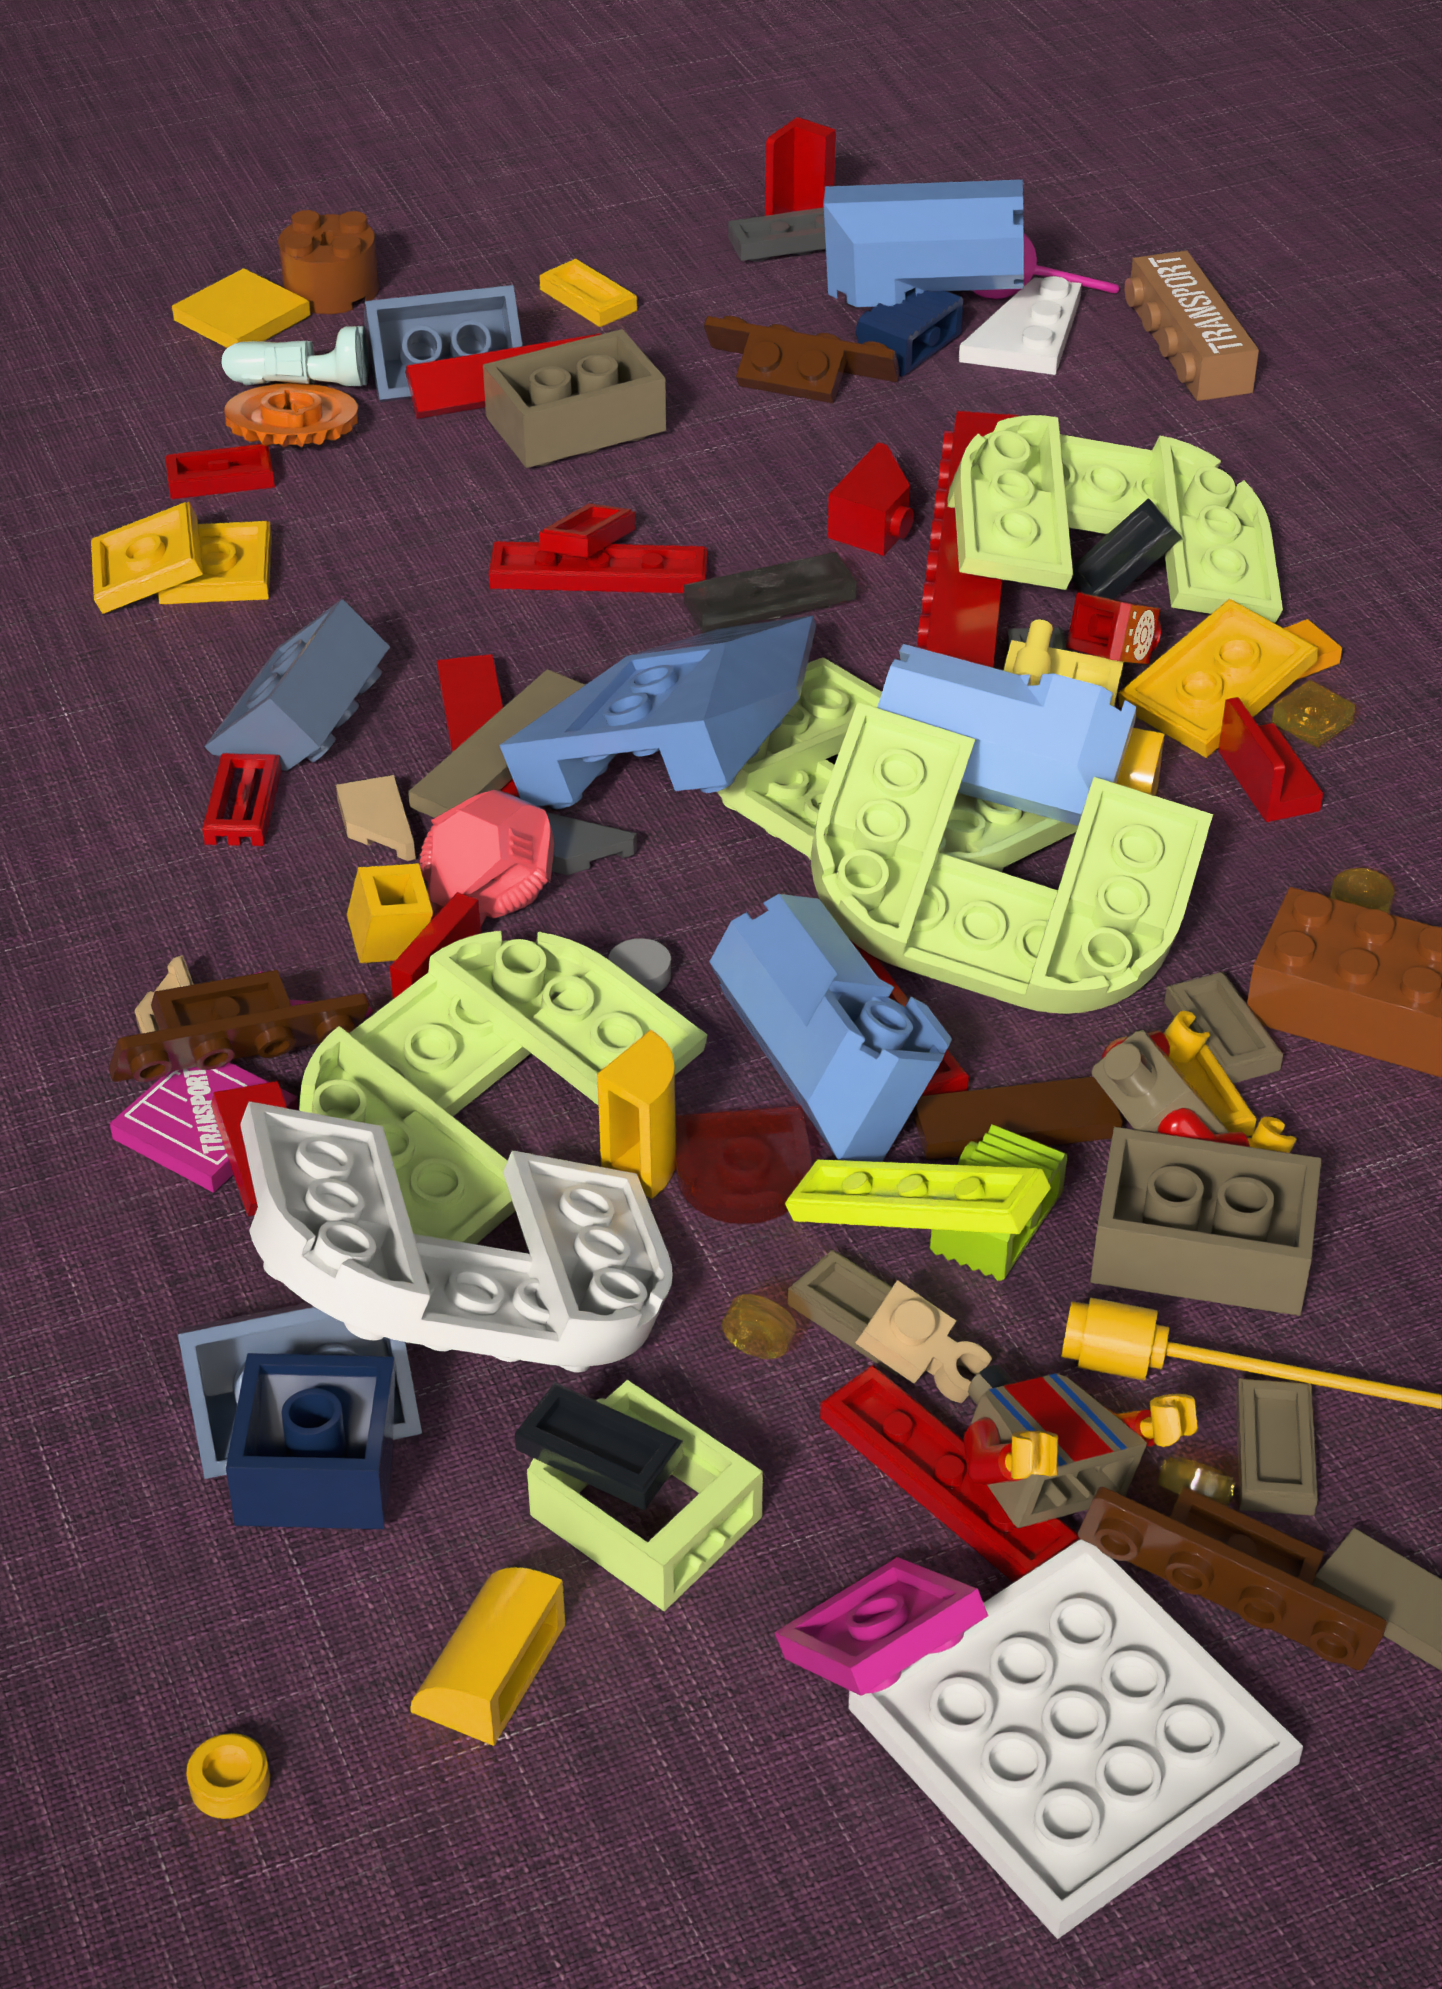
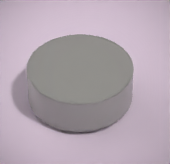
[608,938,671,994]

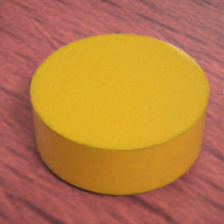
[186,1733,270,1819]

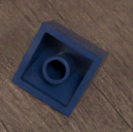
[226,1353,395,1529]

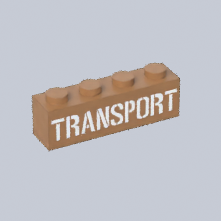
[1125,250,1259,401]

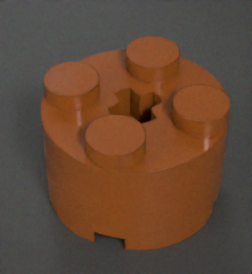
[278,210,379,314]

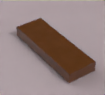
[913,1077,1122,1160]

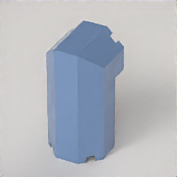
[824,179,1024,307]
[709,894,952,1162]

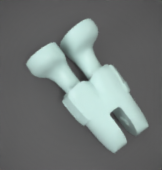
[221,326,369,386]

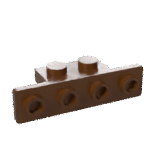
[704,316,900,404]
[108,970,370,1082]
[1078,1486,1387,1670]

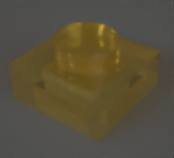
[1272,680,1356,748]

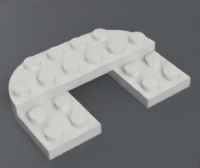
[240,1101,673,1372]

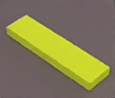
[785,1159,1051,1234]

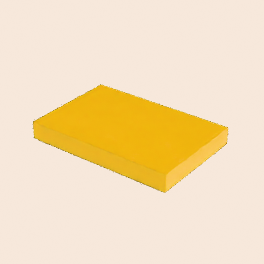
[1118,598,1318,758]

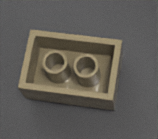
[483,329,666,468]
[1090,1127,1321,1316]

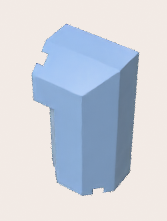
[877,644,1136,826]

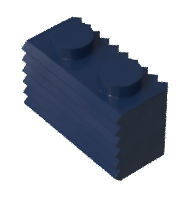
[856,288,963,377]

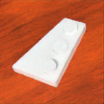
[959,276,1082,375]

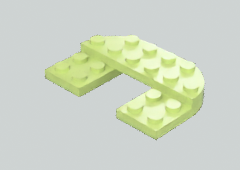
[948,415,1283,623]
[717,657,1078,872]
[811,702,1213,1014]
[299,931,707,1244]

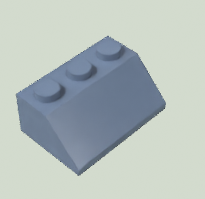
[364,285,522,402]
[204,599,390,771]
[177,1303,422,1479]

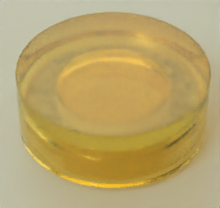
[1330,868,1394,914]
[722,1294,797,1359]
[1157,1455,1236,1507]

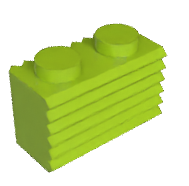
[930,1124,1067,1281]

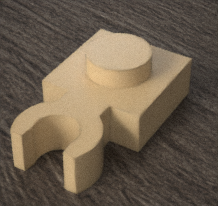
[855,1280,992,1403]

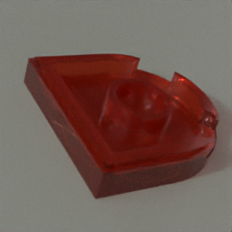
[675,1106,811,1224]

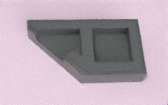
[546,812,637,875]

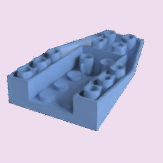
[499,616,816,809]

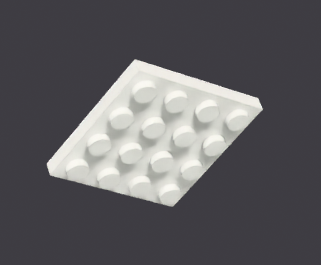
[848,1539,1303,1939]

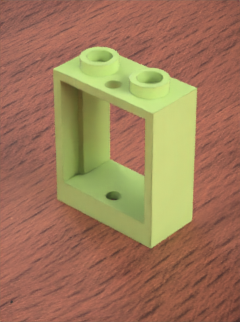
[527,1380,763,1611]

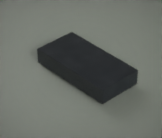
[1072,498,1182,599]
[515,1382,683,1510]

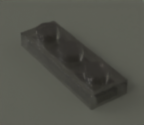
[684,552,857,633]

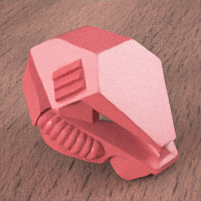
[419,789,555,926]

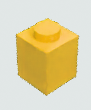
[347,863,433,963]

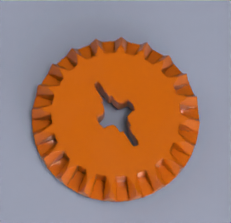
[224,383,358,448]

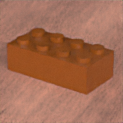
[1247,887,1442,1078]

